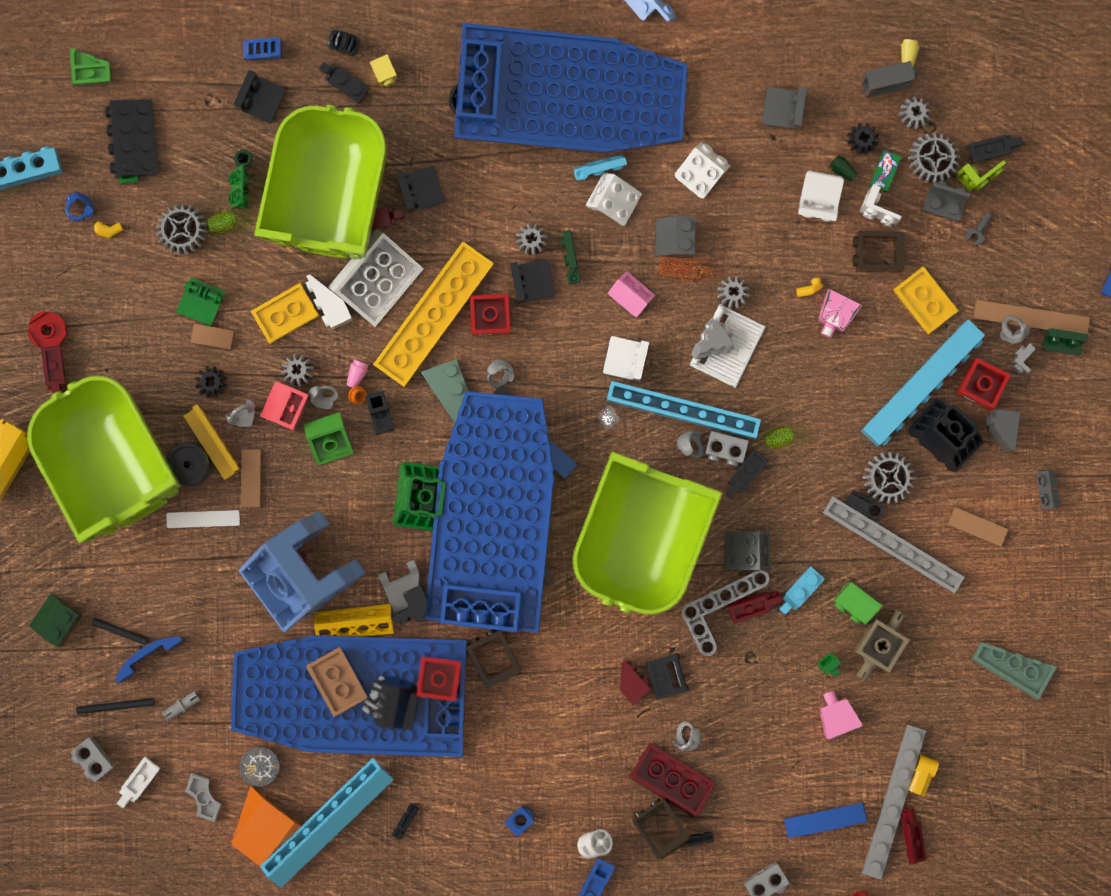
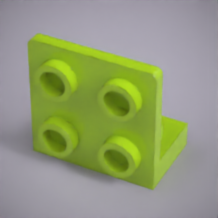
[956,160,1006,193]

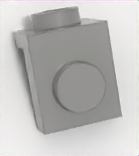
[1011,344,1036,375]

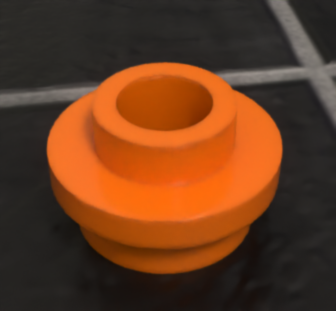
[348,386,367,405]

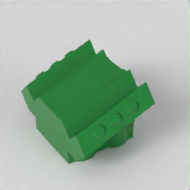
[392,462,446,531]

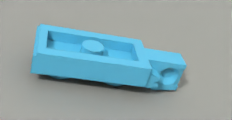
[573,154,627,180]
[779,566,825,614]

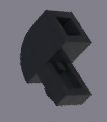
[392,584,427,625]

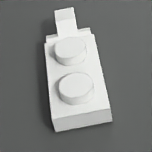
[117,756,161,808]

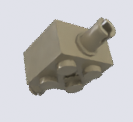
[853,610,909,682]

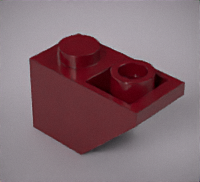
[620,660,651,705]

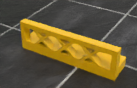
[184,404,241,480]
[314,604,394,637]

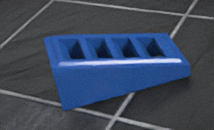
[243,38,282,60]

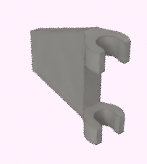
[378,560,419,618]

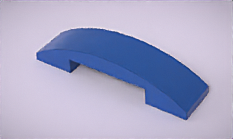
[115,637,185,683]
[578,858,615,896]

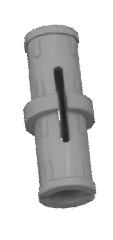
[162,690,201,722]

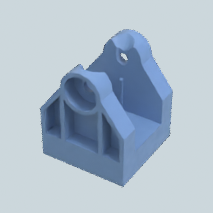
[238,511,366,632]

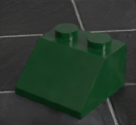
[29,593,83,647]

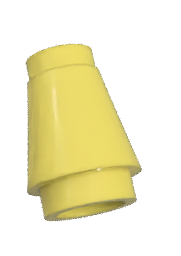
[901,40,920,66]

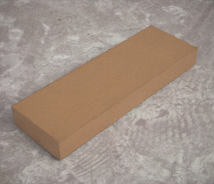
[241,450,261,507]
[947,507,1008,547]

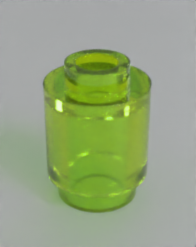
[207,210,237,234]
[764,426,794,450]

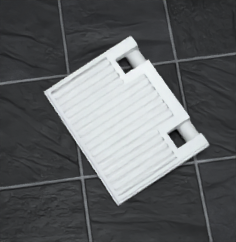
[690,304,765,388]

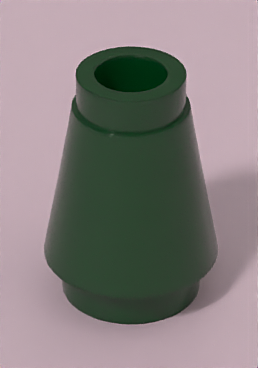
[234,150,253,169]
[829,155,858,182]

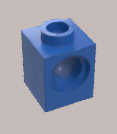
[504,805,535,837]

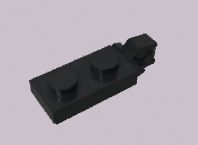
[319,62,370,104]
[968,135,1023,163]
[726,449,769,499]

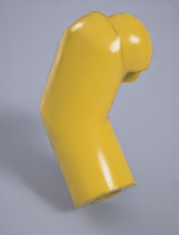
[94,222,124,238]
[796,278,823,298]

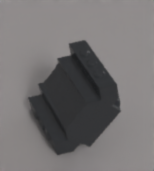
[909,399,984,473]
[362,676,418,731]

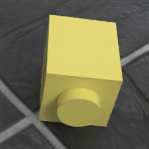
[370,55,397,87]

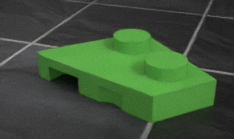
[70,48,112,86]

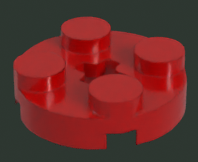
[28,311,68,348]

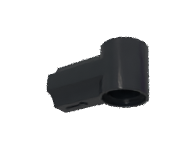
[845,489,884,520]

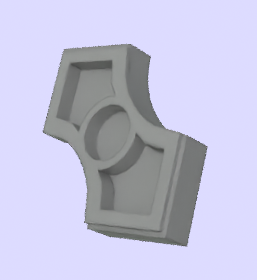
[185,773,223,822]

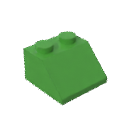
[303,412,354,466]
[833,582,882,625]

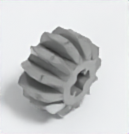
[899,96,932,129]
[515,223,547,256]
[717,276,749,309]
[281,354,314,387]

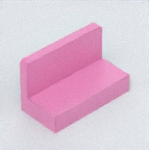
[608,271,655,317]

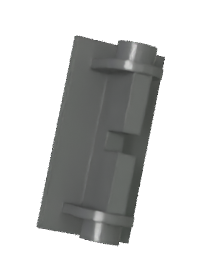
[1037,470,1061,510]

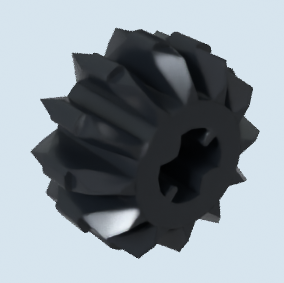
[327,30,360,56]
[847,123,879,155]
[195,366,228,399]

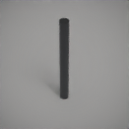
[76,698,155,714]

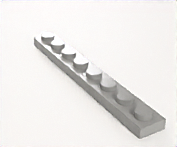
[822,497,965,594]
[862,725,926,879]

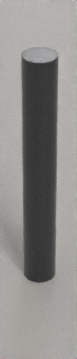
[91,618,148,645]

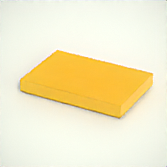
[893,266,959,335]
[251,283,319,345]

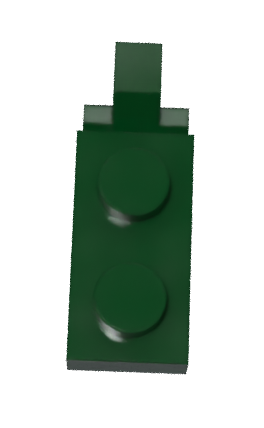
[560,230,581,285]

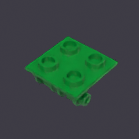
[228,165,249,209]
[176,277,226,327]

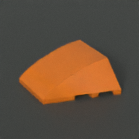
[231,786,303,866]

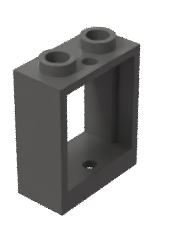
[861,61,917,98]

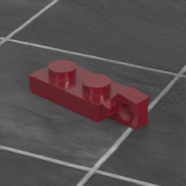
[371,207,404,230]
[41,345,66,394]
[727,591,782,623]
[901,808,927,864]

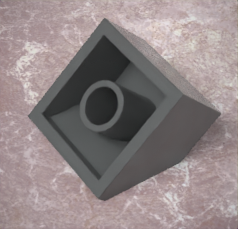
[655,216,696,258]
[985,409,1020,453]

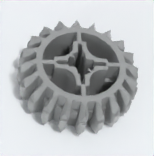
[908,132,960,184]
[156,204,208,255]
[863,452,915,504]

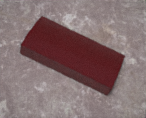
[628,743,716,818]

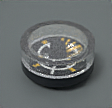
[240,746,280,787]

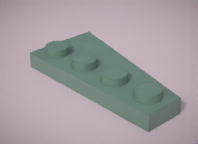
[971,642,1057,700]

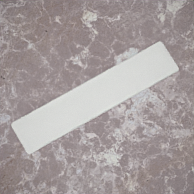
[167,510,240,528]

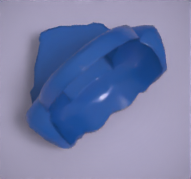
[65,192,94,221]

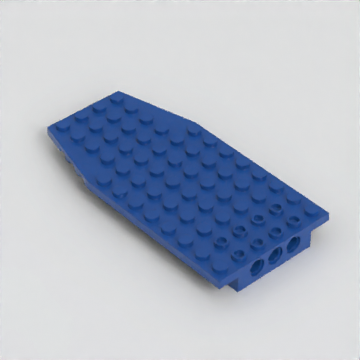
[454,23,687,153]
[424,391,555,633]
[231,636,467,757]

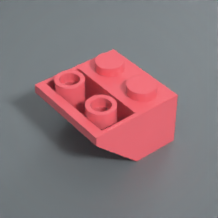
[260,381,310,431]

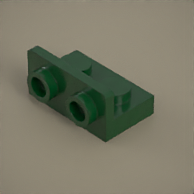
[1043,328,1088,356]

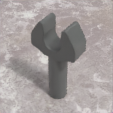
[965,212,993,247]

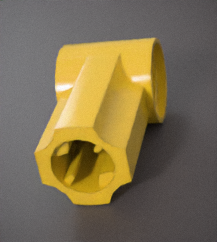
[909,755,939,797]

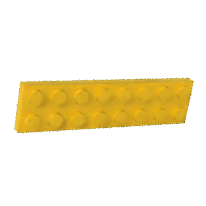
[373,242,494,387]

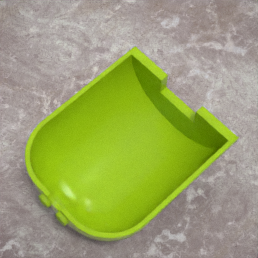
[254,105,387,259]
[28,376,181,543]
[573,452,722,614]

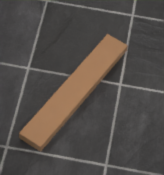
[973,300,1090,334]

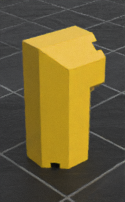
[0,418,30,502]

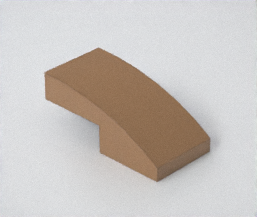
[190,324,234,350]

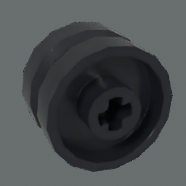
[166,443,212,487]

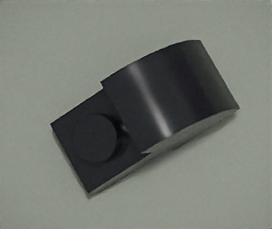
[365,391,395,436]

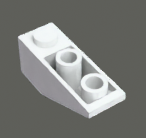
[306,275,353,330]

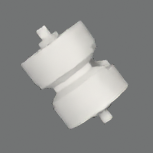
[577,830,612,859]

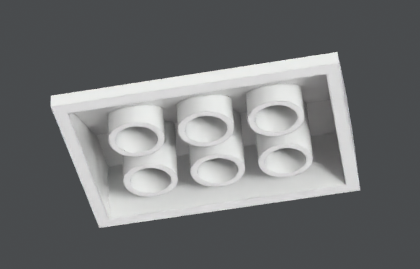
[328,229,424,327]

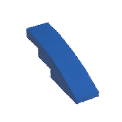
[784,802,867,838]

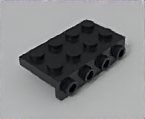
[105,99,158,179]

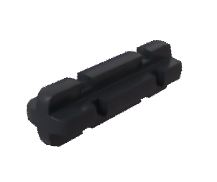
[392,803,419,840]
[676,832,714,848]

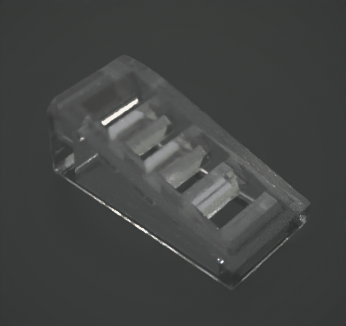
[597,405,620,431]

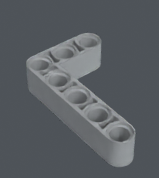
[681,570,769,656]

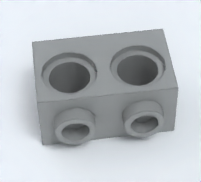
[704,431,748,466]
[70,736,116,783]
[743,861,790,896]

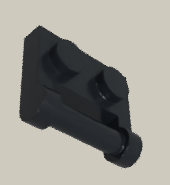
[646,653,690,700]

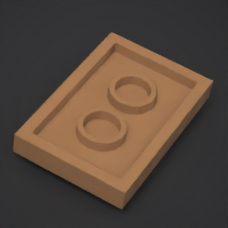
[306,647,368,717]

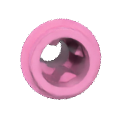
[346,359,368,388]

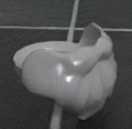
[1000,316,1030,344]
[487,359,515,387]
[309,385,338,409]
[226,399,255,427]
[677,431,704,459]
[673,722,702,751]

